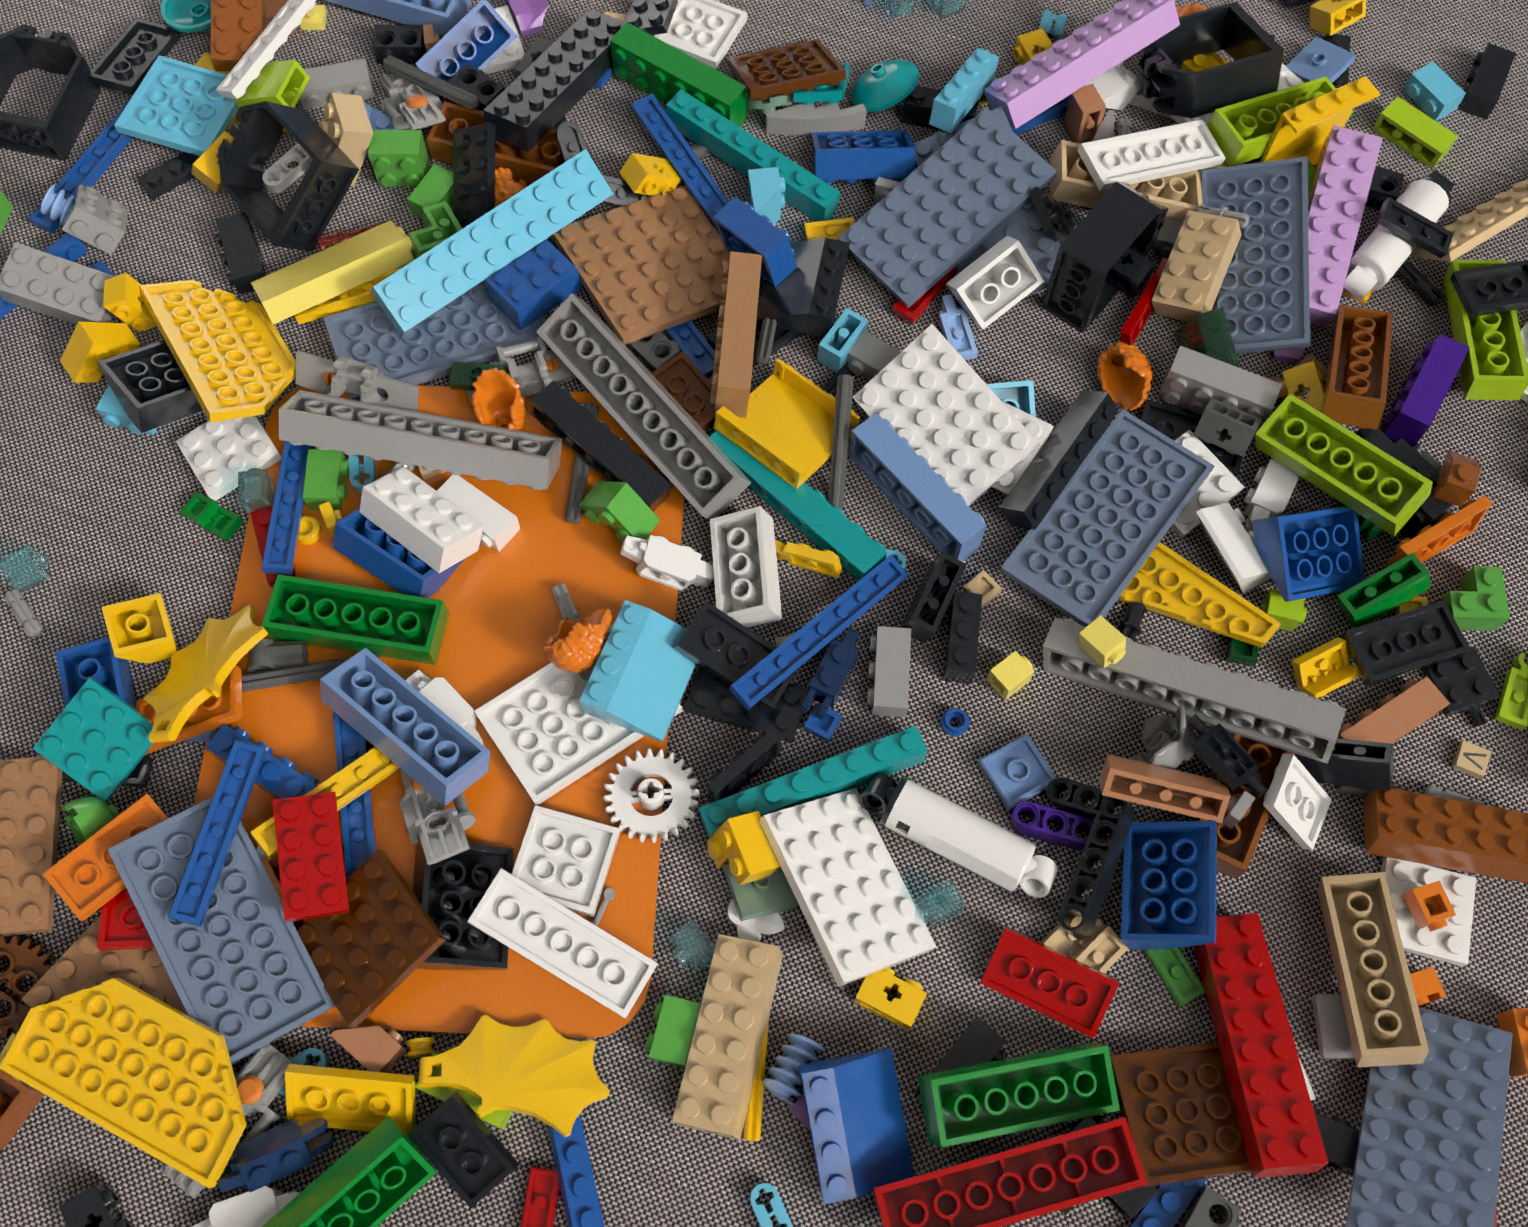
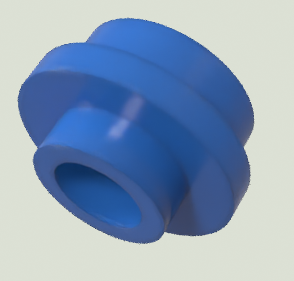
[941,708,970,737]

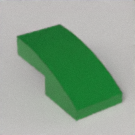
[179,492,244,542]

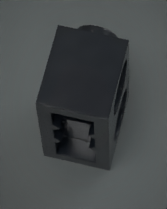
[373,25,426,64]
[448,63,505,111]
[1365,166,1404,210]

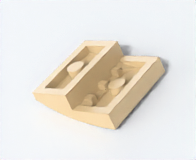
[1040,916,1128,973]

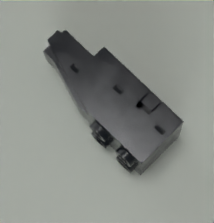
[1356,428,1454,539]

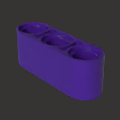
[1009,801,1093,851]

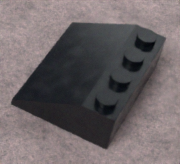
[756,238,850,338]
[98,340,203,433]
[412,843,513,970]

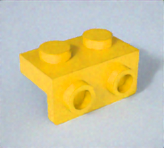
[1292,637,1360,699]

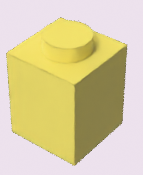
[1079,615,1126,669]
[986,651,1035,701]

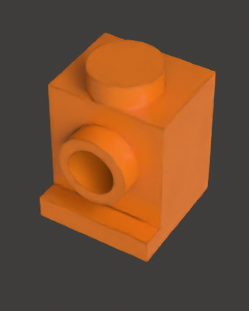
[1401,880,1456,932]
[1410,967,1447,1006]

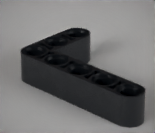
[1046,777,1135,939]

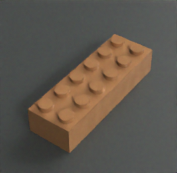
[710,251,762,418]

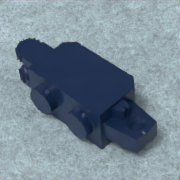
[800,628,859,721]
[217,1117,335,1193]

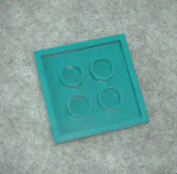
[32,678,154,802]

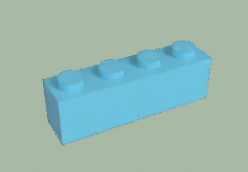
[929,48,999,133]

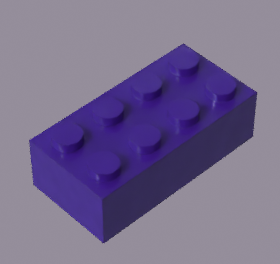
[1381,334,1470,447]

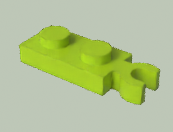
[1494,652,1528,730]

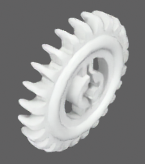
[603,748,700,843]

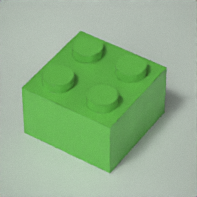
[368,130,430,187]

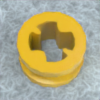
[406,1037,435,1058]

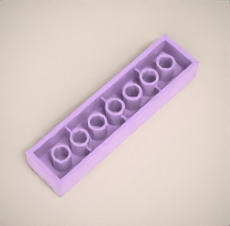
[984,0,1180,129]
[1308,125,1383,328]

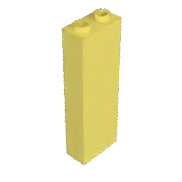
[251,220,415,324]

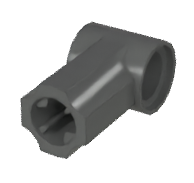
[248,639,308,673]

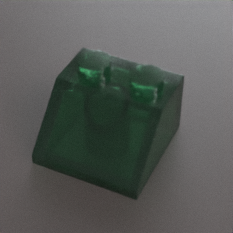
[1175,307,1240,366]

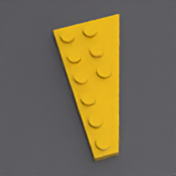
[1118,542,1281,648]

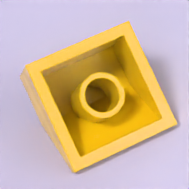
[101,593,177,664]

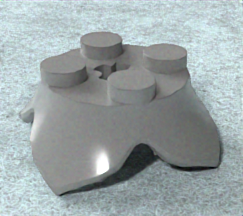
[1129,705,1195,770]

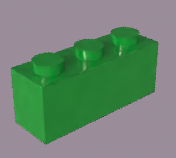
[1337,553,1430,628]

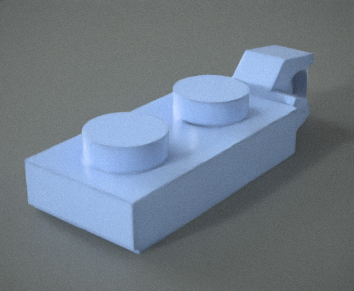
[938,294,978,360]

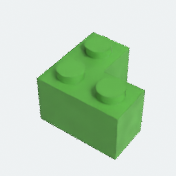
[409,201,462,259]
[579,481,660,542]
[1438,566,1510,631]

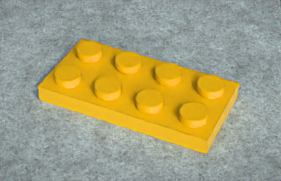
[285,1064,416,1134]

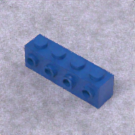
[205,724,320,799]

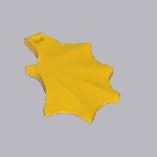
[144,604,268,743]
[418,1015,610,1137]

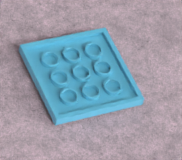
[114,55,239,156]

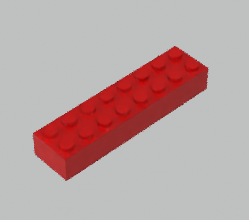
[1193,913,1328,1179]
[872,1117,1148,1227]

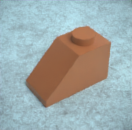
[330,1026,408,1073]

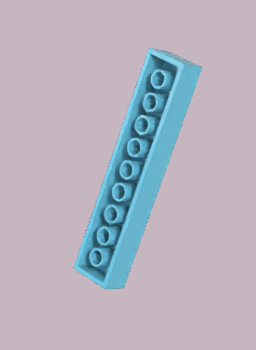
[369,149,613,335]

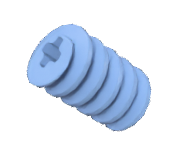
[40,184,75,225]
[763,1033,826,1106]

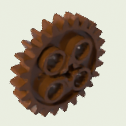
[0,936,53,1038]

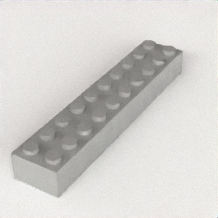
[536,294,752,519]
[279,390,562,490]
[1043,617,1346,764]

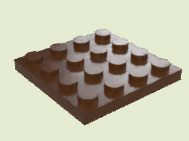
[728,39,846,101]
[296,850,446,1028]
[1110,1042,1251,1188]

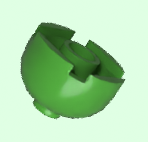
[61,796,119,845]

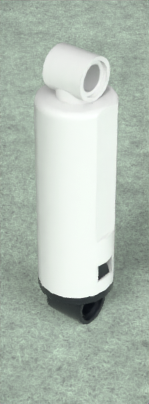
[1343,169,1455,300]
[859,773,1058,898]

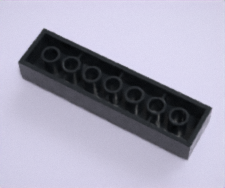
[484,9,625,152]

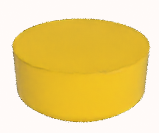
[298,516,322,545]

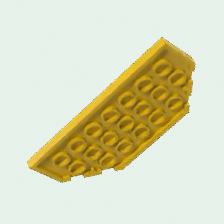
[139,280,296,423]
[0,978,247,1188]

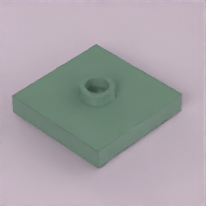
[723,862,799,921]

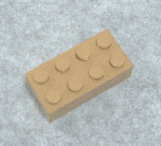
[1152,210,1241,325]

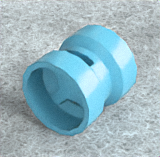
[1039,9,1068,38]

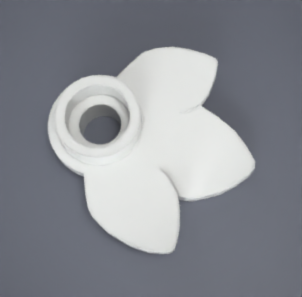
[727,900,785,942]

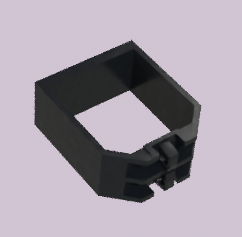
[1137,1,1284,119]
[0,25,101,161]
[218,101,360,251]
[1041,181,1169,334]

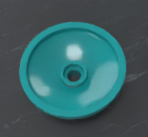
[160,0,211,33]
[851,59,920,112]

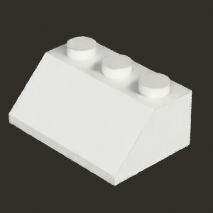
[1083,61,1141,110]
[946,236,1044,330]
[1196,502,1272,593]

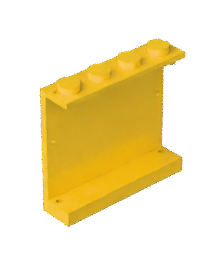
[1259,76,1380,168]
[714,358,860,489]

